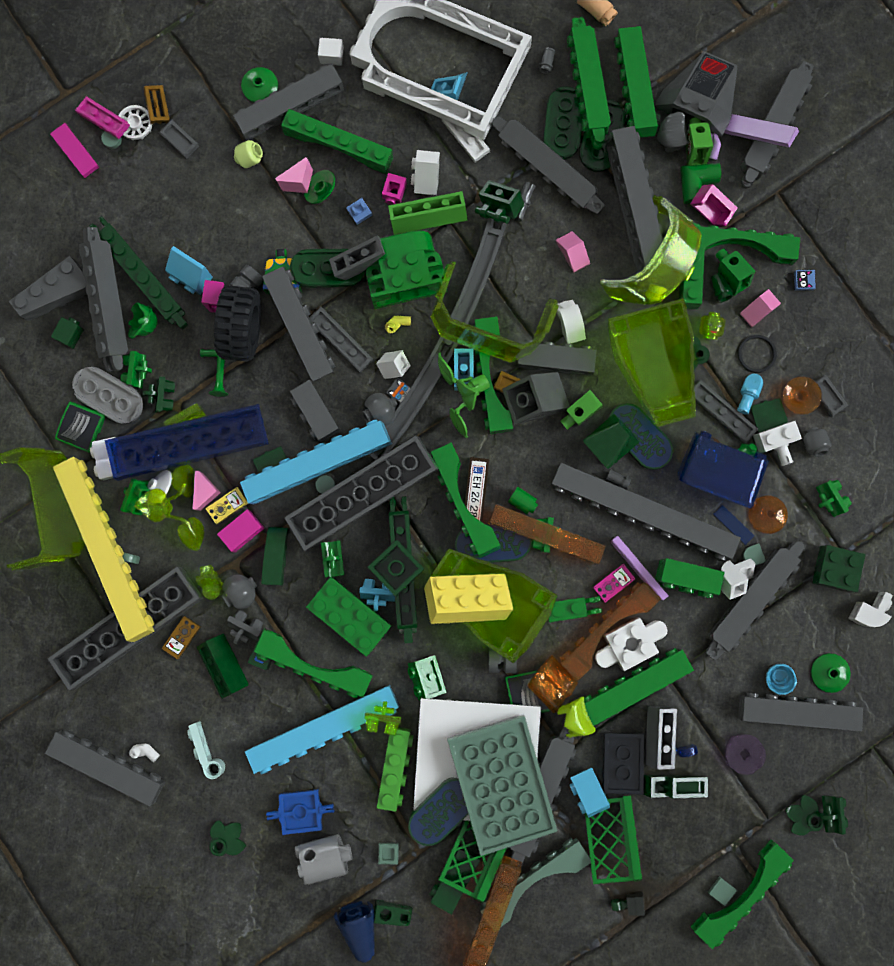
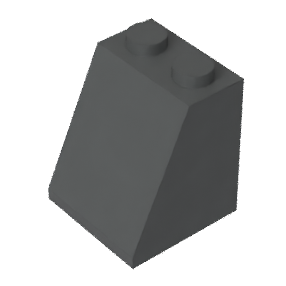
[502,372,570,425]

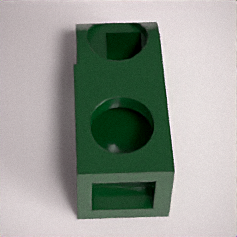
[374,899,413,926]

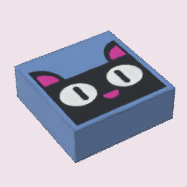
[794,270,816,290]

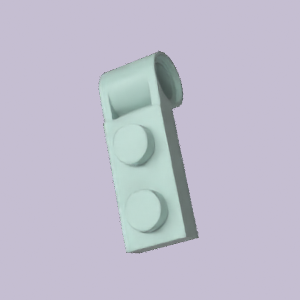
[188,721,225,779]

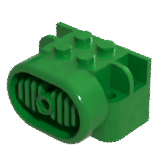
[366,231,447,309]

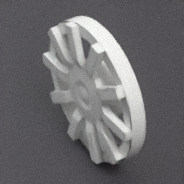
[119,105,152,140]

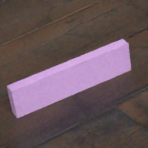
[724,114,799,147]
[610,536,668,600]

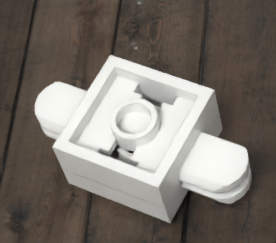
[595,617,667,671]

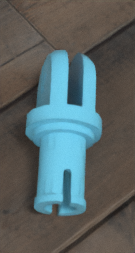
[737,373,763,414]

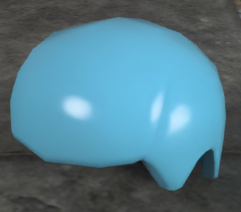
[766,664,797,695]

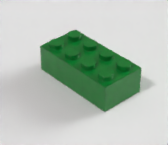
[306,577,393,657]

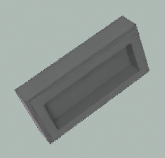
[159,120,199,159]
[808,375,848,417]

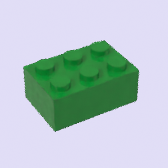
[655,558,725,598]

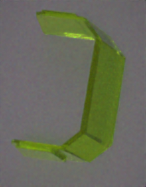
[431,261,559,363]
[0,447,85,570]

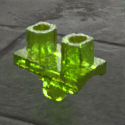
[196,565,223,600]
[364,701,401,735]

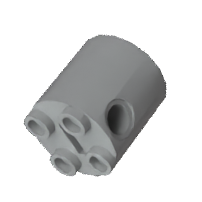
[295,834,353,885]

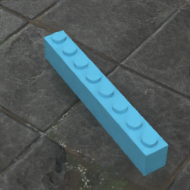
[240,420,392,505]
[245,685,399,774]

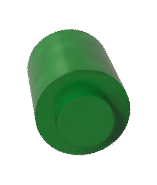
[508,487,538,515]

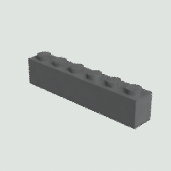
[233,63,344,141]
[262,266,336,382]
[739,692,863,731]
[45,729,165,806]

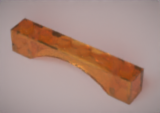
[488,504,606,565]
[560,582,661,681]
[463,856,521,966]

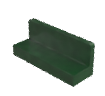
[197,634,249,699]

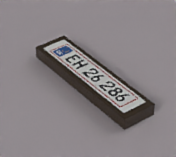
[462,457,490,533]

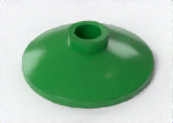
[241,67,278,102]
[304,170,335,204]
[811,653,850,693]

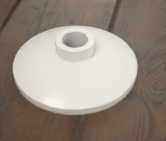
[147,470,172,506]

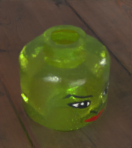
[699,312,726,340]

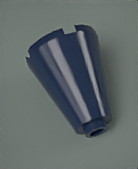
[334,901,375,963]

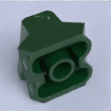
[583,414,639,469]

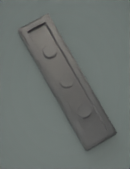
[309,307,374,373]
[687,379,758,444]

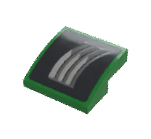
[55,402,105,453]
[505,670,552,713]

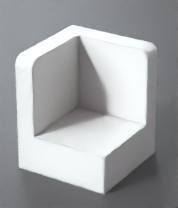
[318,38,344,66]
[376,350,411,379]

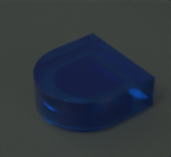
[676,744,698,758]

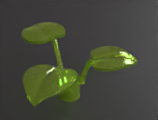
[134,464,204,551]

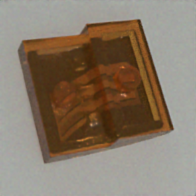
[527,655,578,713]

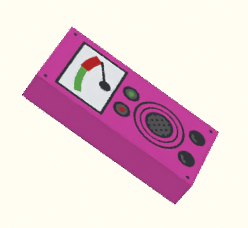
[593,564,635,603]

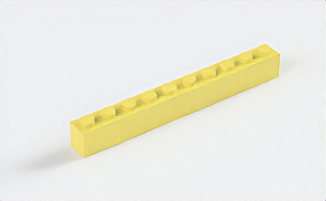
[53,456,155,642]

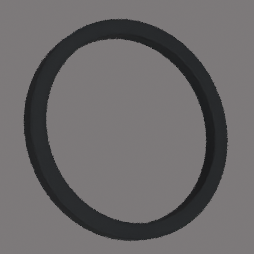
[738,335,777,373]

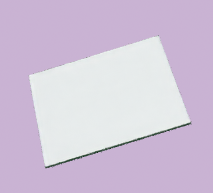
[413,698,541,821]

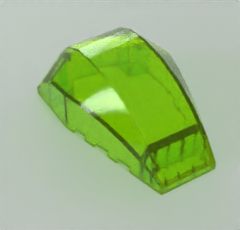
[608,298,696,427]
[430,549,558,663]

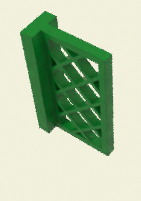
[585,796,642,885]
[438,820,507,902]

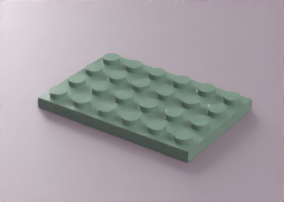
[447,715,558,856]

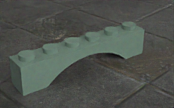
[480,837,591,932]

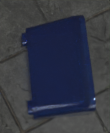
[677,430,769,508]

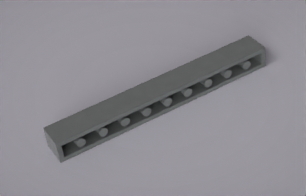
[551,463,741,561]

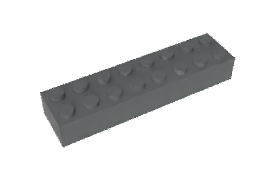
[606,126,672,287]
[284,435,439,551]
[47,566,204,691]

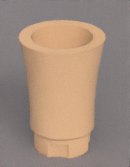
[576,0,618,26]

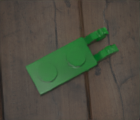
[546,596,603,622]

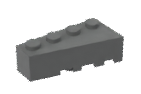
[9,256,87,321]

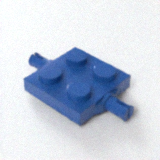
[266,789,334,835]

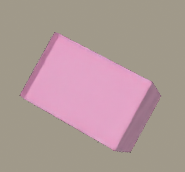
[275,158,313,193]
[556,231,590,273]
[740,290,781,328]
[193,471,221,511]

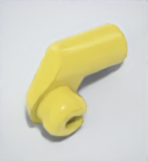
[385,316,411,334]

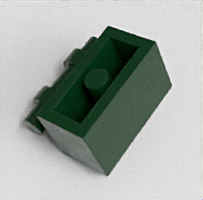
[475,180,525,224]

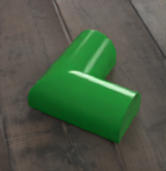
[680,163,721,204]

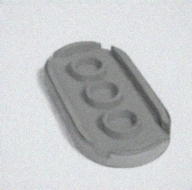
[72,367,143,423]

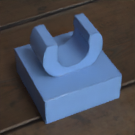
[346,198,372,225]

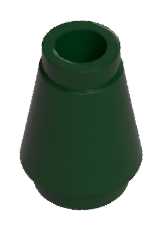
[711,273,733,302]

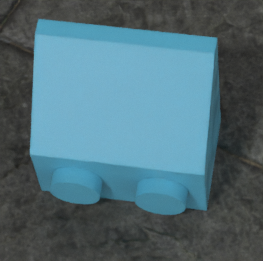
[165,246,213,295]

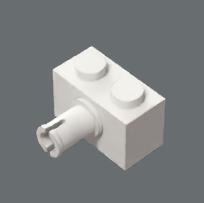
[411,150,440,195]
[753,421,802,466]

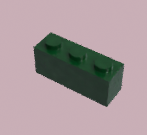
[429,845,480,915]

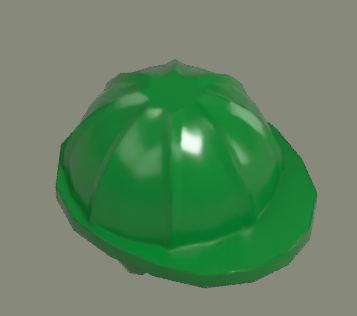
[128,303,158,339]

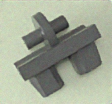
[227,610,263,645]

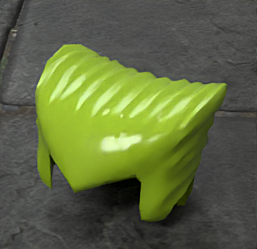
[557,697,595,738]

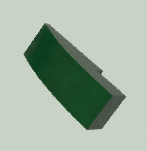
[261,527,288,585]
[644,775,708,798]

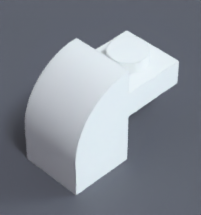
[555,300,586,344]
[721,559,755,600]
[848,592,893,627]

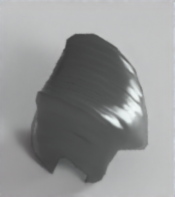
[656,112,688,152]

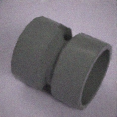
[229,264,264,288]
[489,648,517,673]

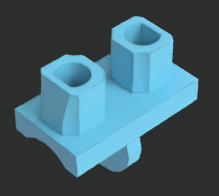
[359,579,395,611]

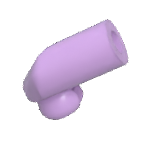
[709,133,721,160]

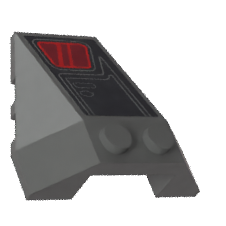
[655,51,738,137]

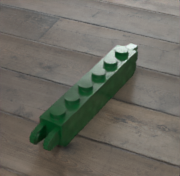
[89,215,189,330]
[389,496,418,644]

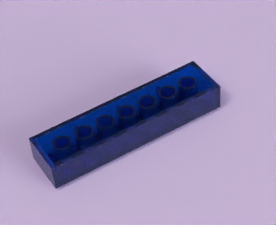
[104,404,269,481]

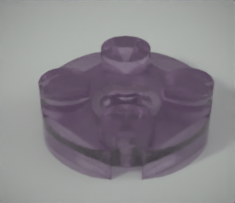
[725,734,766,775]

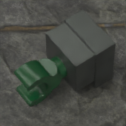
[611,892,645,916]

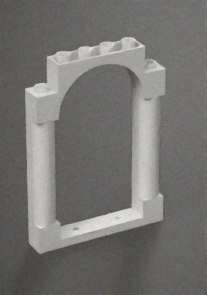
[349,0,532,140]

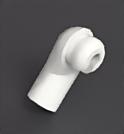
[129,743,160,762]

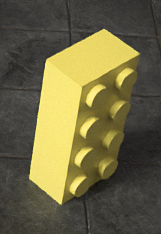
[424,574,513,624]

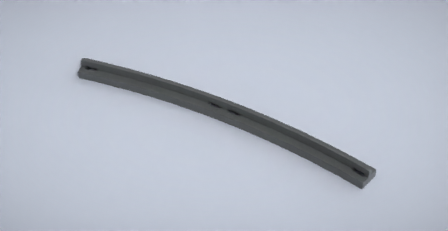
[368,218,507,461]

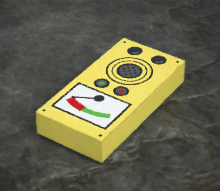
[205,487,248,525]

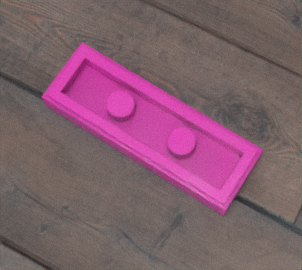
[75,96,130,139]
[50,123,99,178]

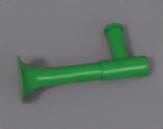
[200,349,229,397]

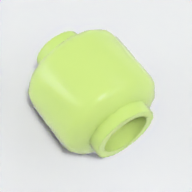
[234,140,263,168]

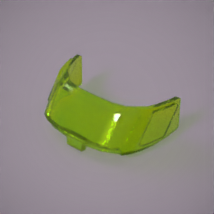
[599,195,702,304]

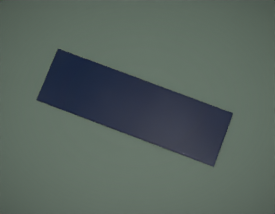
[713,505,755,545]

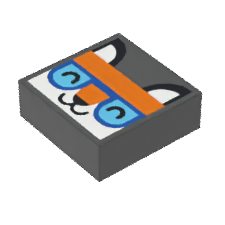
[386,378,411,404]

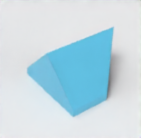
[431,72,468,101]

